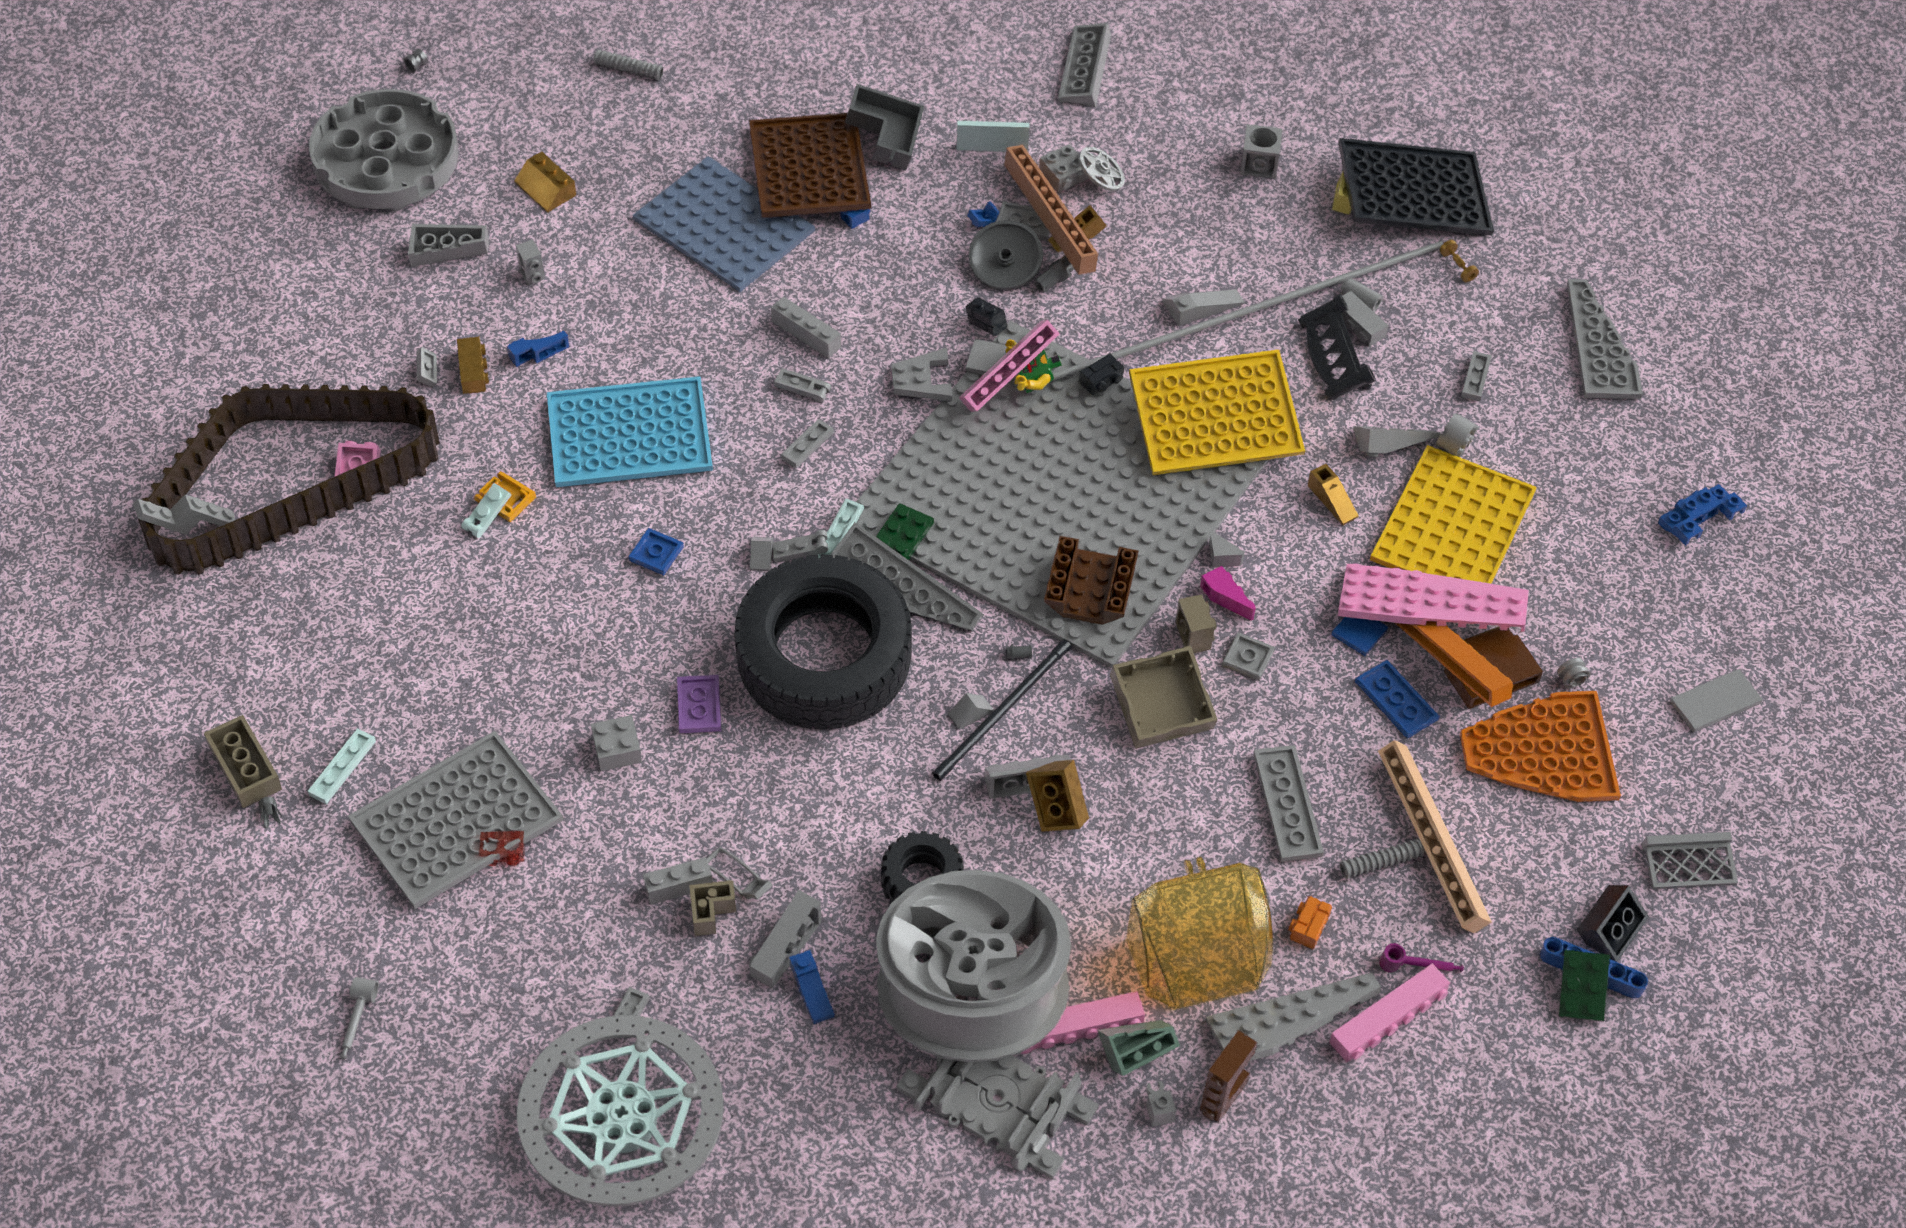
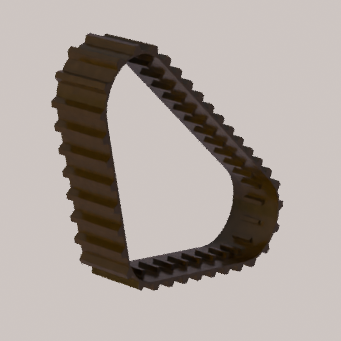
[138,384,440,575]

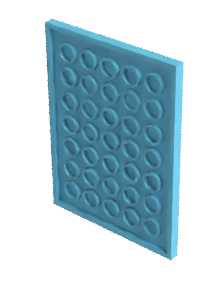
[547,376,713,487]

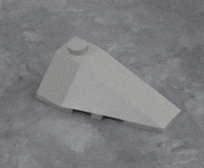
[1353,426,1441,457]

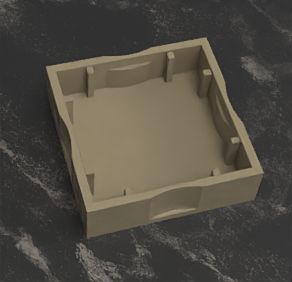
[1110,646,1218,749]

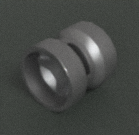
[403,48,428,72]

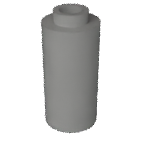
[1340,278,1383,312]

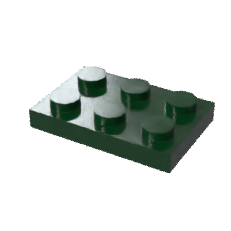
[876,503,934,560]
[1558,950,1610,1022]

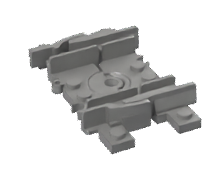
[896,1056,1099,1180]

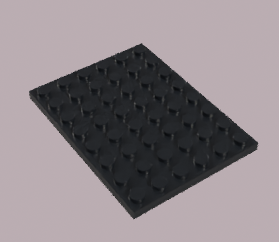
[1338,138,1494,236]

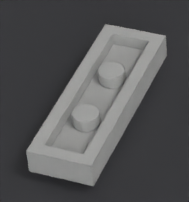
[1461,351,1492,402]
[781,419,834,468]

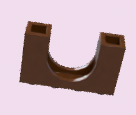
[1200,1030,1258,1123]

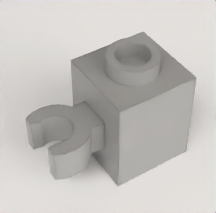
[1146,1081,1176,1127]

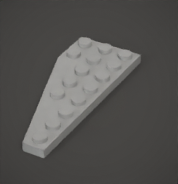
[1206,972,1381,1061]

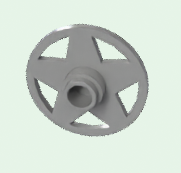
[1078,147,1124,191]

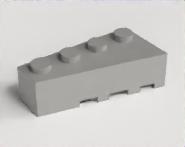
[408,224,489,267]
[749,889,821,989]

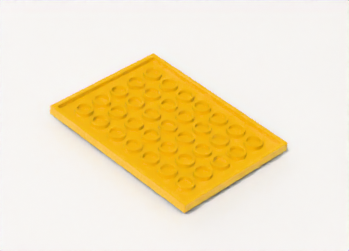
[1129,349,1305,475]

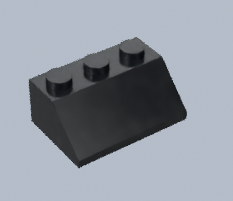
[1577,885,1649,962]

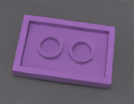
[677,675,721,734]

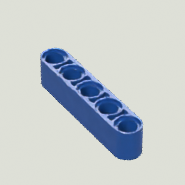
[1540,937,1648,999]

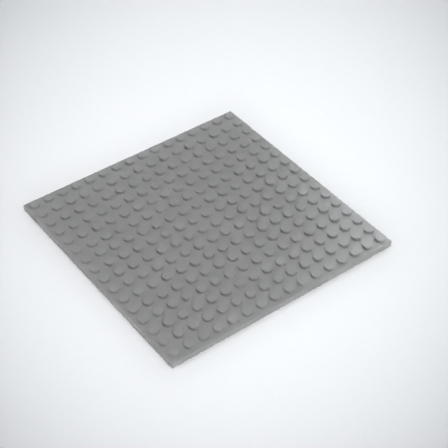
[856,320,1269,668]

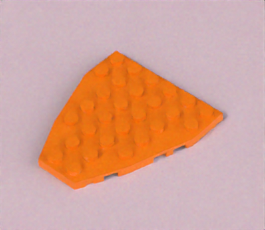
[1460,691,1621,802]

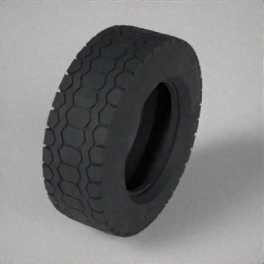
[734,554,912,730]

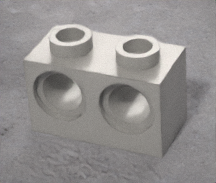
[515,240,545,285]

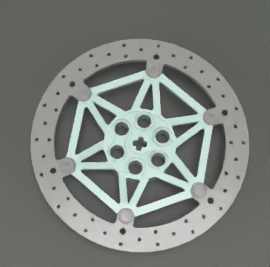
[517,1015,724,1207]

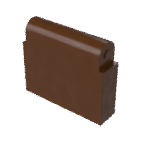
[1444,626,1543,709]

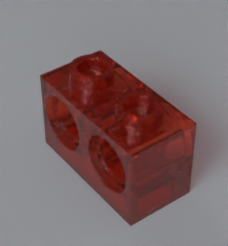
[479,831,525,866]

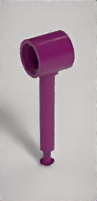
[1379,943,1464,973]

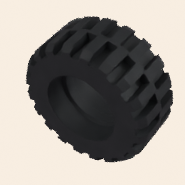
[881,831,964,904]

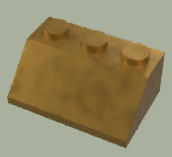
[514,151,577,213]
[1026,760,1089,832]

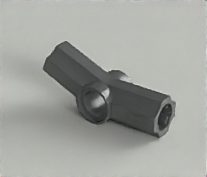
[1034,255,1074,293]

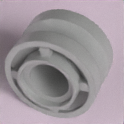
[1557,658,1591,688]

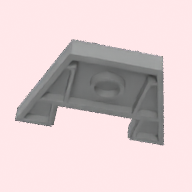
[891,348,953,402]

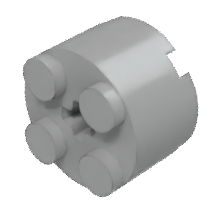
[1435,413,1479,458]

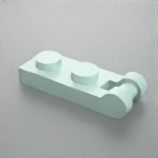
[461,483,511,538]

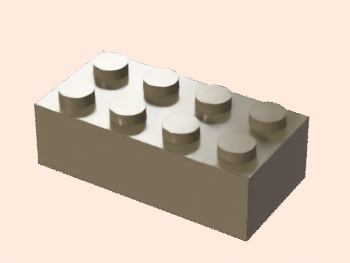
[204,715,283,808]

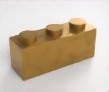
[457,336,489,394]

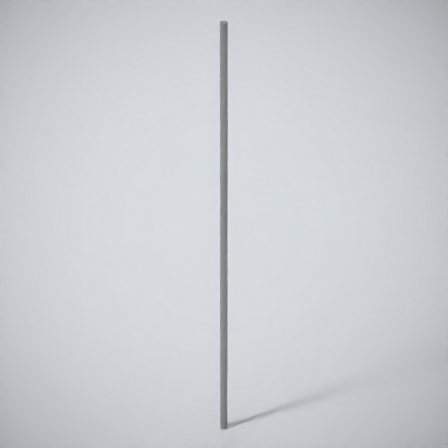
[1053,241,1443,381]

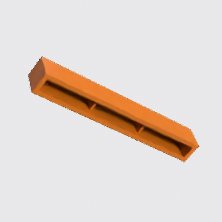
[1395,621,1513,707]

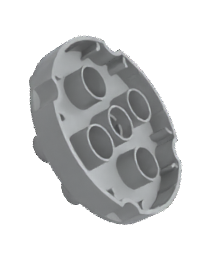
[309,89,459,211]

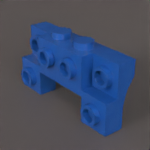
[1658,484,1747,546]

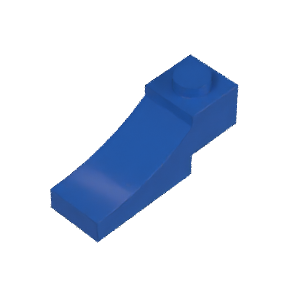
[507,331,569,367]
[789,950,835,1024]

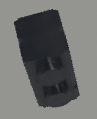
[965,297,1007,336]
[1079,353,1124,396]

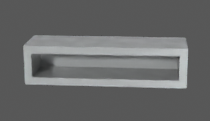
[771,296,841,358]

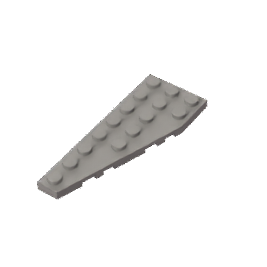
[1567,279,1643,399]
[831,522,984,631]

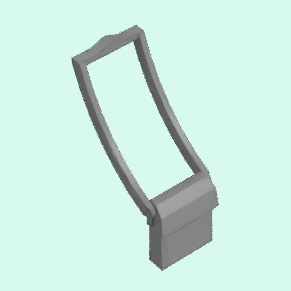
[707,847,773,900]

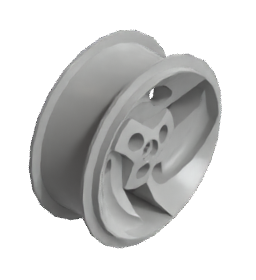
[876,870,1071,1062]

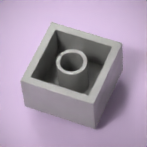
[591,715,642,771]

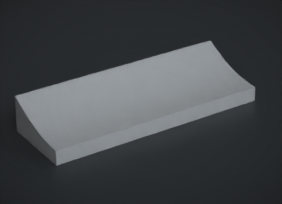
[1058,23,1111,107]

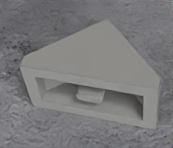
[1209,531,1245,567]
[750,536,774,571]
[948,693,994,730]

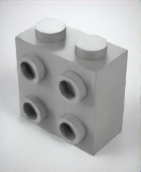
[1039,144,1089,192]

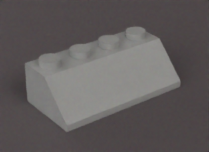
[984,754,1072,799]

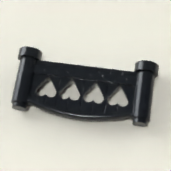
[1298,293,1376,400]

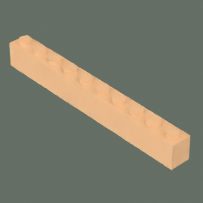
[1378,740,1492,933]

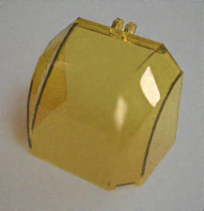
[1126,857,1273,1010]

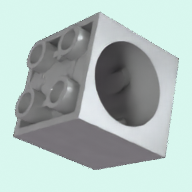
[1240,124,1283,179]

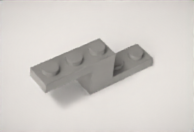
[133,495,235,535]

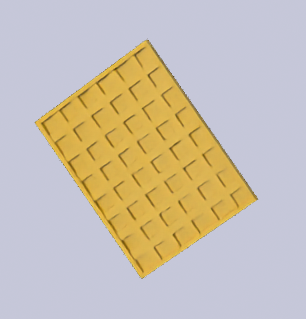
[1370,445,1537,584]

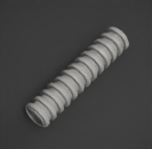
[594,49,664,81]
[1340,839,1425,879]

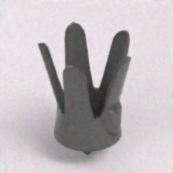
[258,797,283,828]

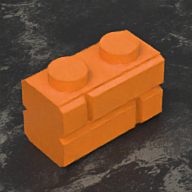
[1288,896,1332,949]

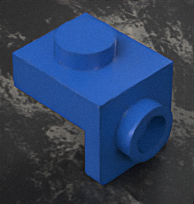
[967,201,1000,227]

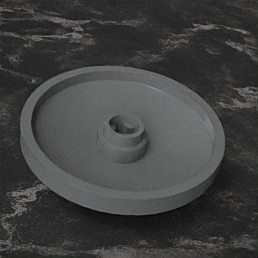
[969,220,1043,291]

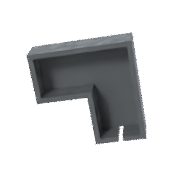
[845,84,924,170]

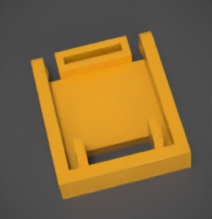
[474,471,536,523]

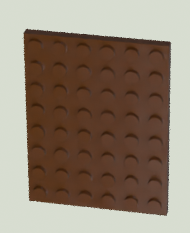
[749,112,871,218]

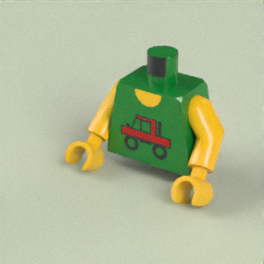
[1005,339,1062,393]

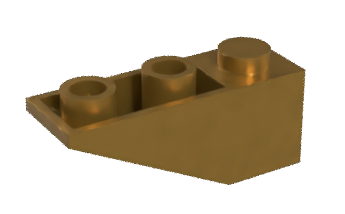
[1307,464,1359,526]

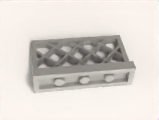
[1641,832,1738,889]

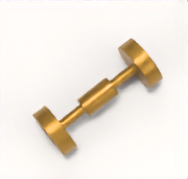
[1439,240,1479,283]

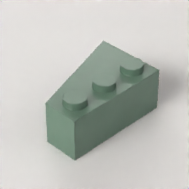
[1097,1020,1180,1076]

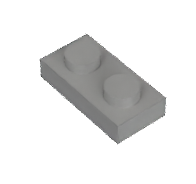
[417,347,437,387]

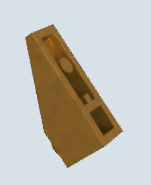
[1048,205,1107,253]

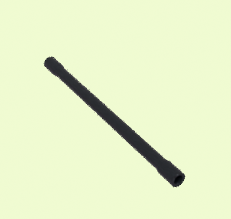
[932,639,1071,781]

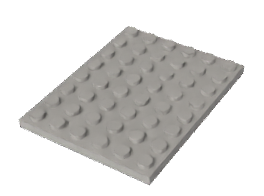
[348,731,564,909]

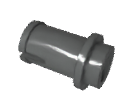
[1006,644,1032,660]

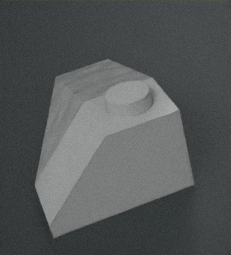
[1162,289,1245,326]

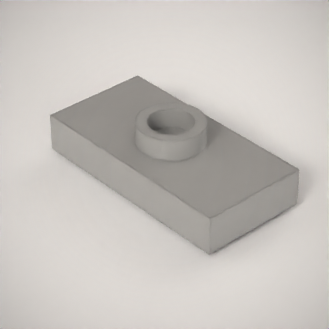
[613,987,650,1016]

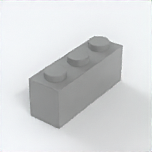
[1341,291,1389,347]
[643,857,713,905]

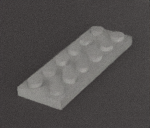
[1253,745,1324,862]

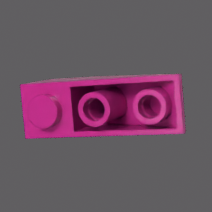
[1200,566,1256,621]

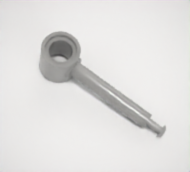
[339,977,379,1059]

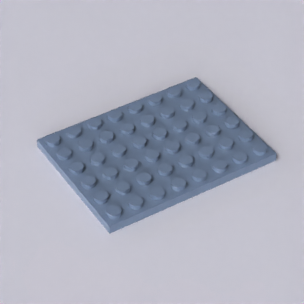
[633,156,815,292]

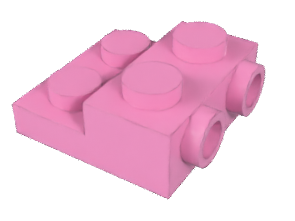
[335,441,381,476]

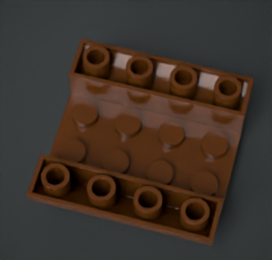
[1044,536,1139,625]

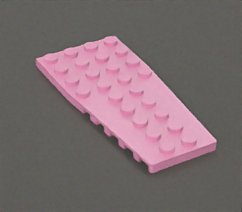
[1338,564,1529,632]

